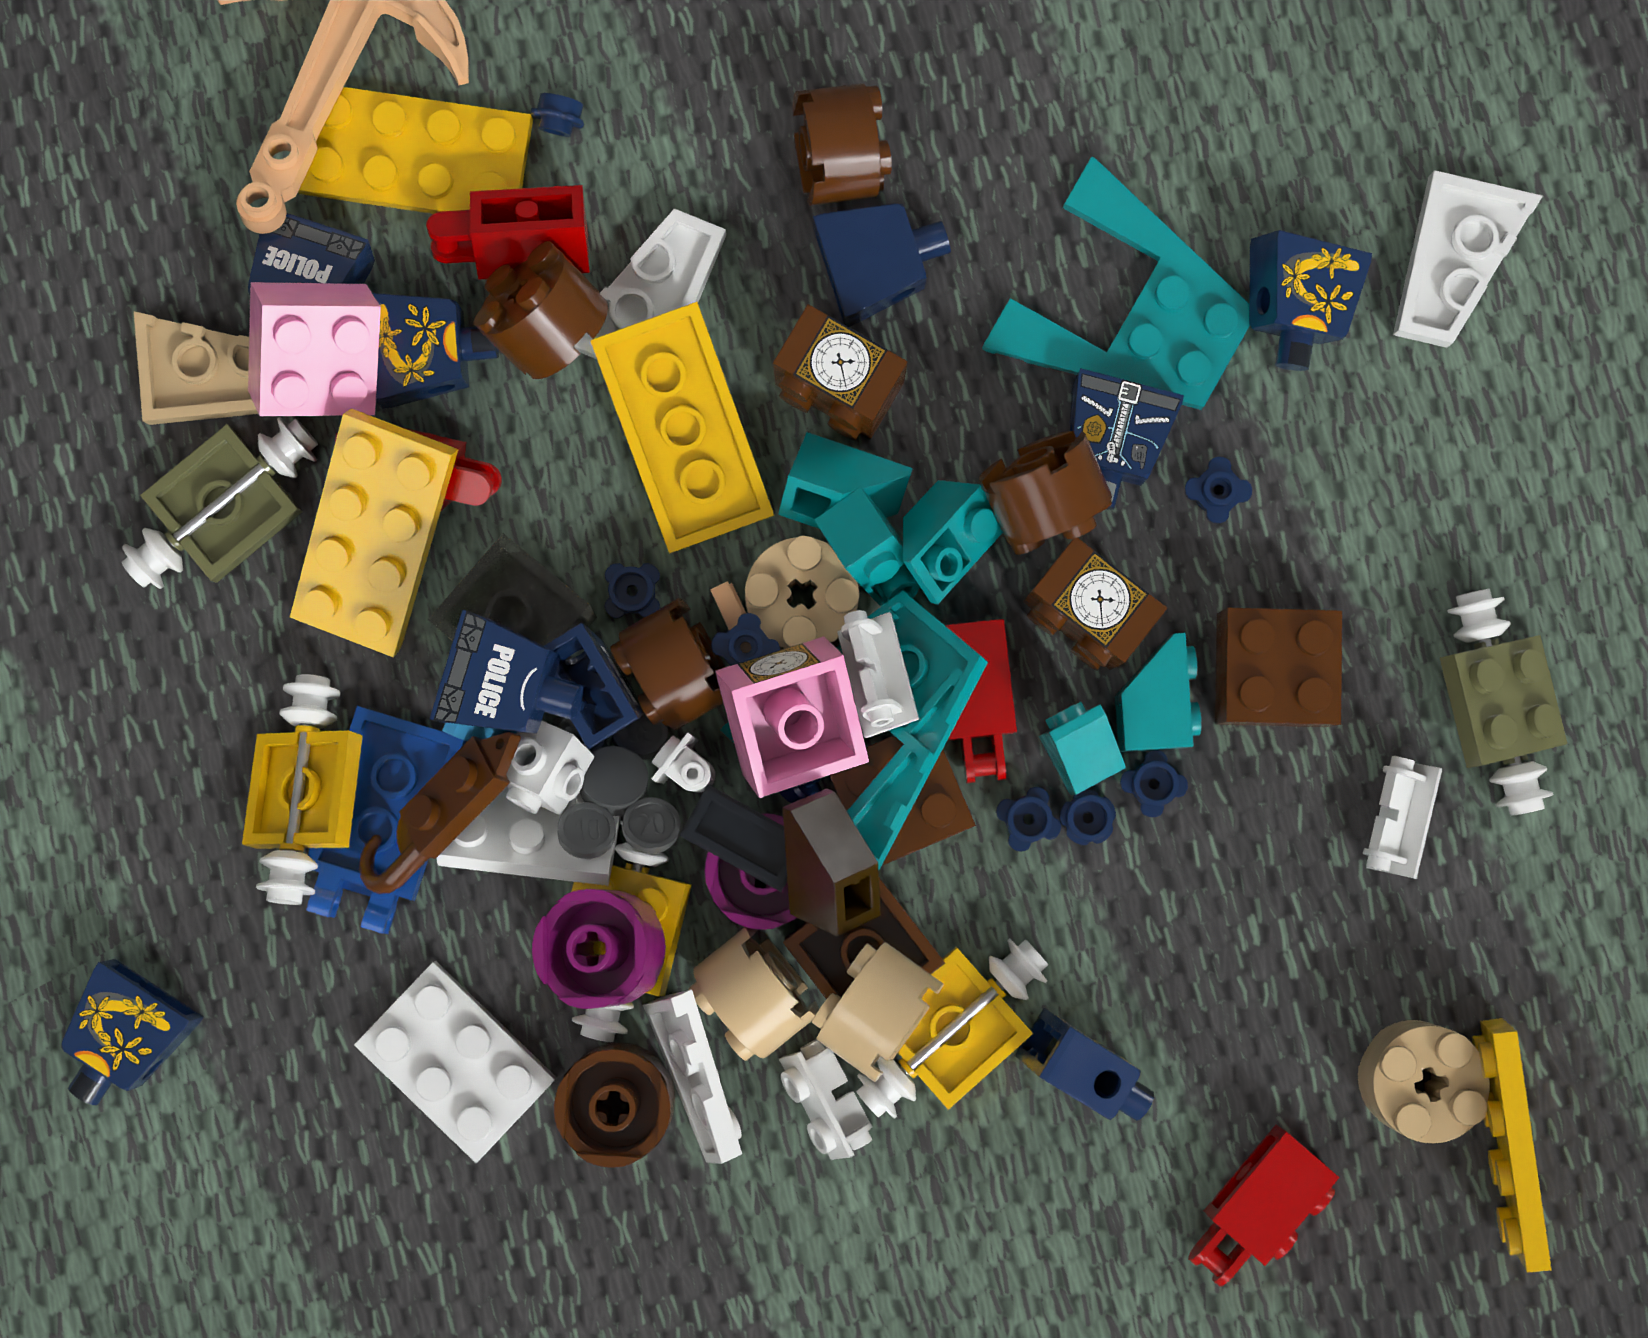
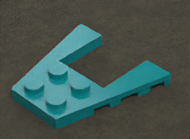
[982,157,1250,410]
[720,590,988,870]

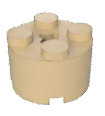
[745,536,859,650]
[688,927,819,1061]
[812,942,944,1082]
[1358,1020,1490,1143]

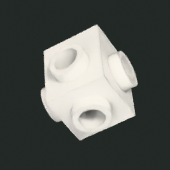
[506,721,595,816]

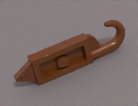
[359,732,521,894]

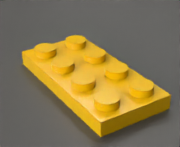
[298,87,533,214]
[590,302,774,554]
[290,408,458,657]
[1472,1018,1552,1272]

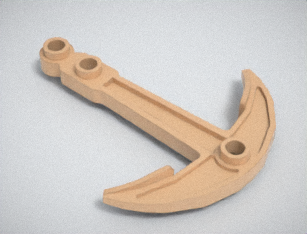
[217,0,469,234]

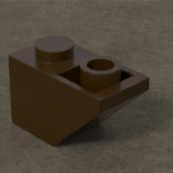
[782,789,881,937]

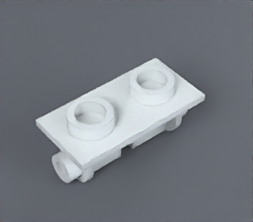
[837,610,919,738]
[651,733,715,792]
[1363,756,1442,879]
[779,1039,873,1160]

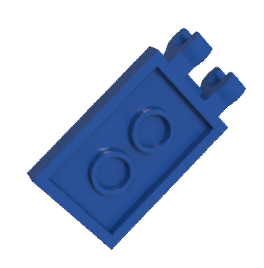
[306,706,466,934]

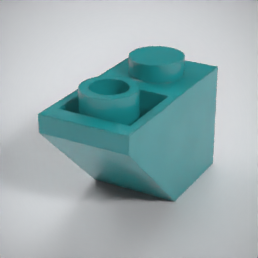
[778,432,913,529]
[903,480,1003,604]
[814,486,921,607]
[1115,633,1201,752]
[1038,701,1126,795]

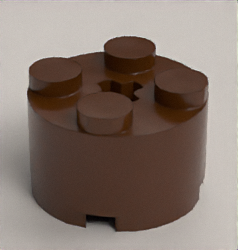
[793,83,892,206]
[473,241,608,379]
[979,431,1112,555]
[610,598,726,730]
[554,1042,675,1168]

